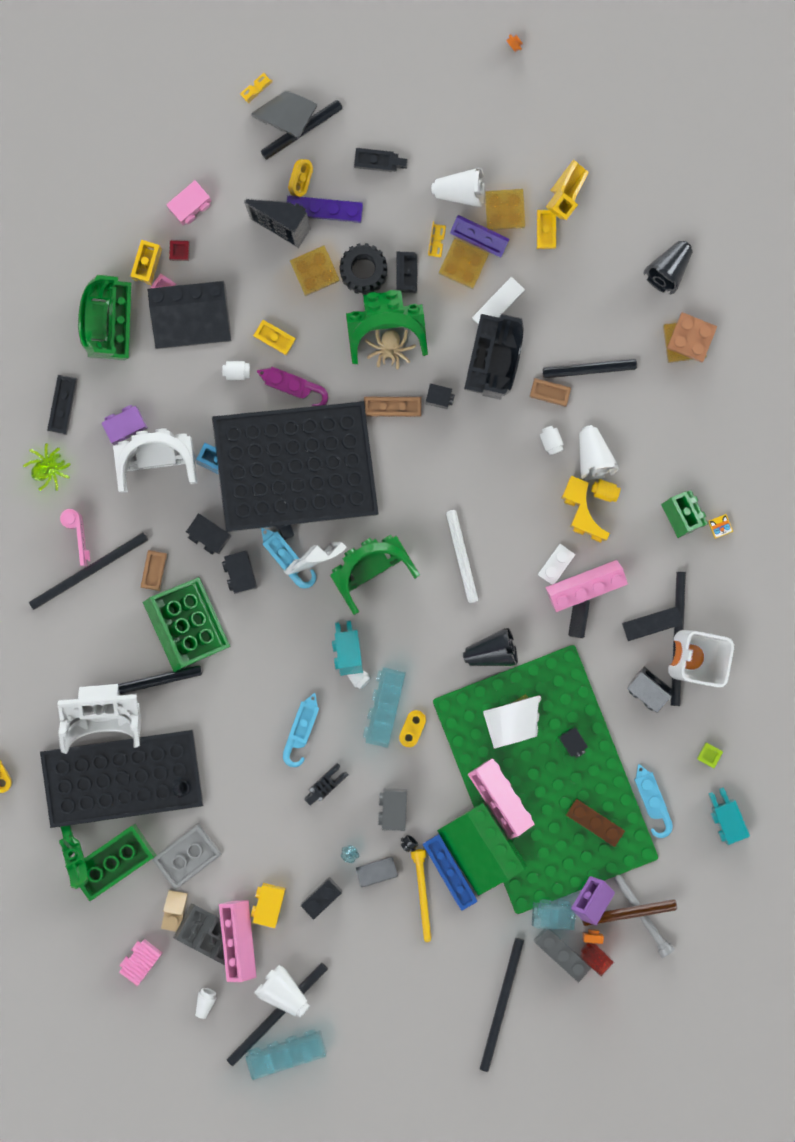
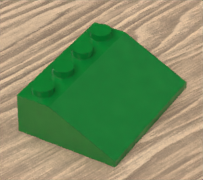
[142,577,231,672]
[437,801,527,896]

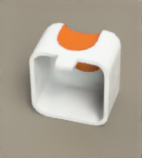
[668,630,734,687]

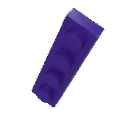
[287,195,363,223]

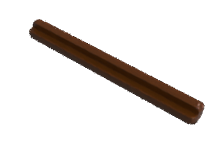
[582,899,677,926]

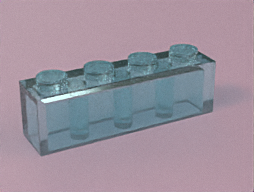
[363,667,406,748]
[245,1029,327,1080]

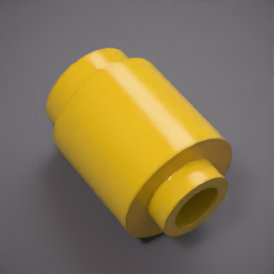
[591,479,621,503]

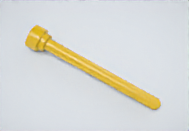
[410,849,431,942]

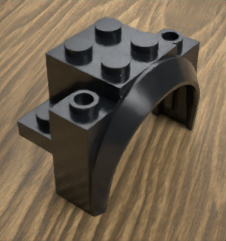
[464,314,524,400]

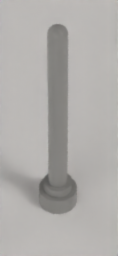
[615,875,675,958]

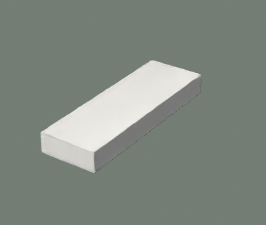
[472,277,525,324]

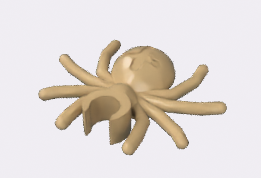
[365,330,416,369]

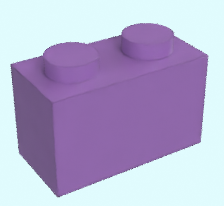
[101,405,148,445]
[571,876,615,925]

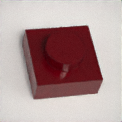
[169,240,190,261]

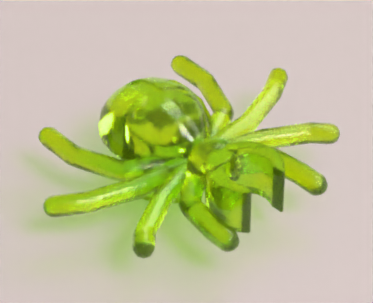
[23,443,71,491]

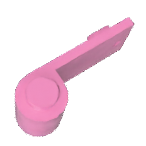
[60,509,90,567]

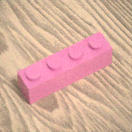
[545,560,628,612]
[468,759,534,840]
[219,900,257,982]

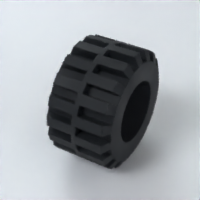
[339,243,388,295]

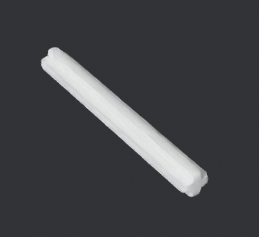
[446,510,478,603]

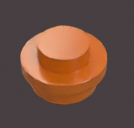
[506,34,523,52]

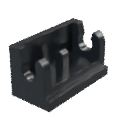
[396,251,417,293]

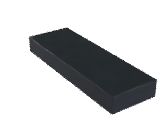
[47,375,78,435]
[622,606,683,641]

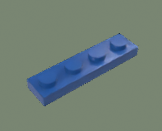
[422,834,478,911]

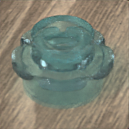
[341,845,359,863]

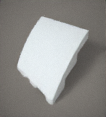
[284,542,347,575]
[483,695,541,748]

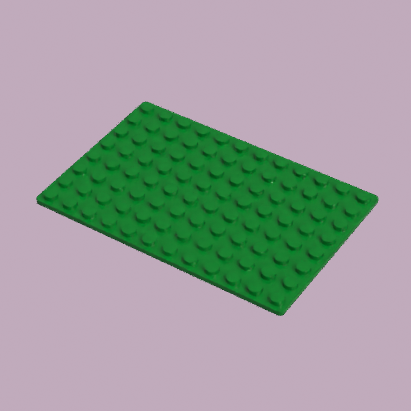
[433,645,658,914]

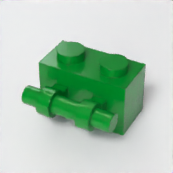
[661,490,708,538]

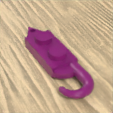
[257,366,328,406]

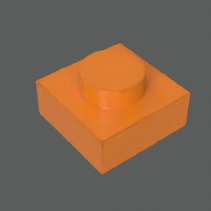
[582,929,604,944]

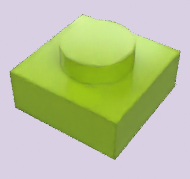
[696,742,723,768]

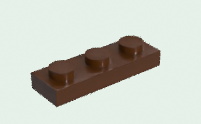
[566,799,625,847]

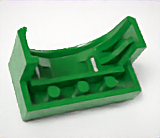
[78,275,132,360]

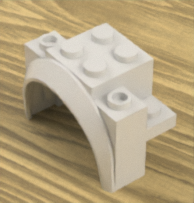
[113,428,198,493]
[58,684,141,753]

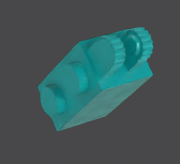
[332,620,363,676]
[708,787,750,845]

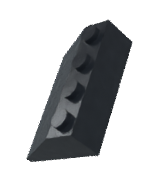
[244,199,310,248]
[147,281,231,349]

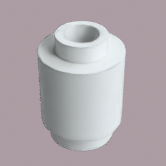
[222,361,250,380]
[540,426,564,455]

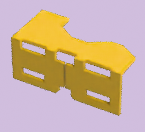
[240,73,272,104]
[428,221,446,258]

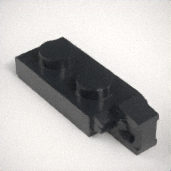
[354,148,408,172]

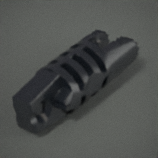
[304,763,349,806]

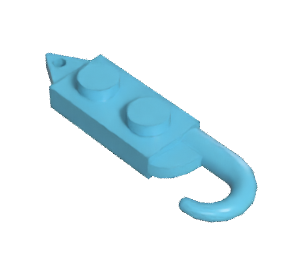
[261,528,316,589]
[282,693,320,767]
[634,764,673,838]

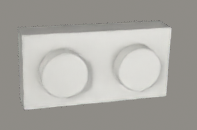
[538,544,576,585]

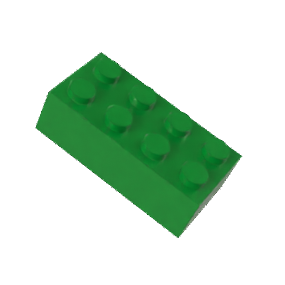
[80,824,156,902]

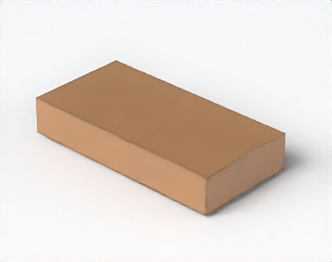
[529,378,571,407]
[141,550,167,591]

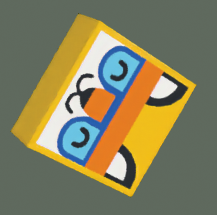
[707,514,733,539]

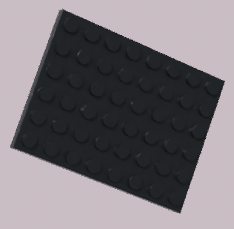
[212,401,379,532]

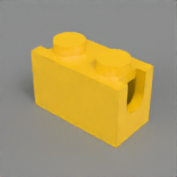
[130,240,162,286]
[250,883,286,928]

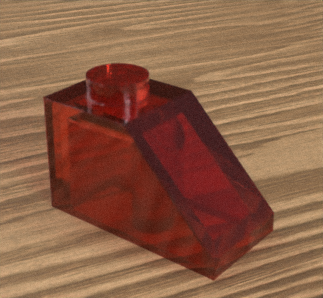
[580,943,614,977]

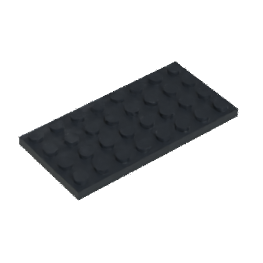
[40,730,204,828]

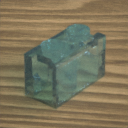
[532,899,576,930]

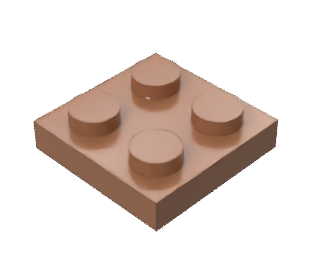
[667,312,717,363]

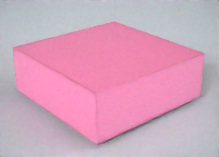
[150,273,176,288]

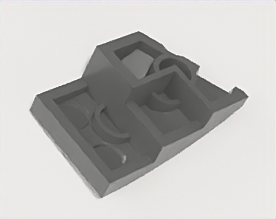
[251,91,317,139]
[173,903,225,965]

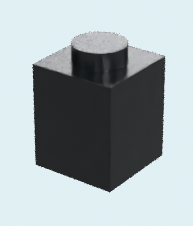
[425,383,455,410]
[558,727,588,758]

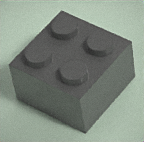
[378,788,407,831]

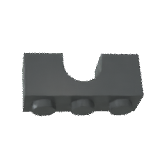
[534,926,592,983]

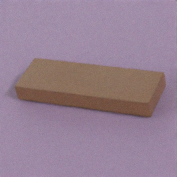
[364,397,421,417]

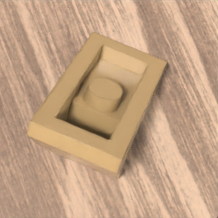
[161,890,188,932]

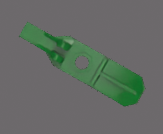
[59,825,89,889]

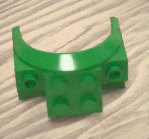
[346,290,428,364]
[330,535,420,615]

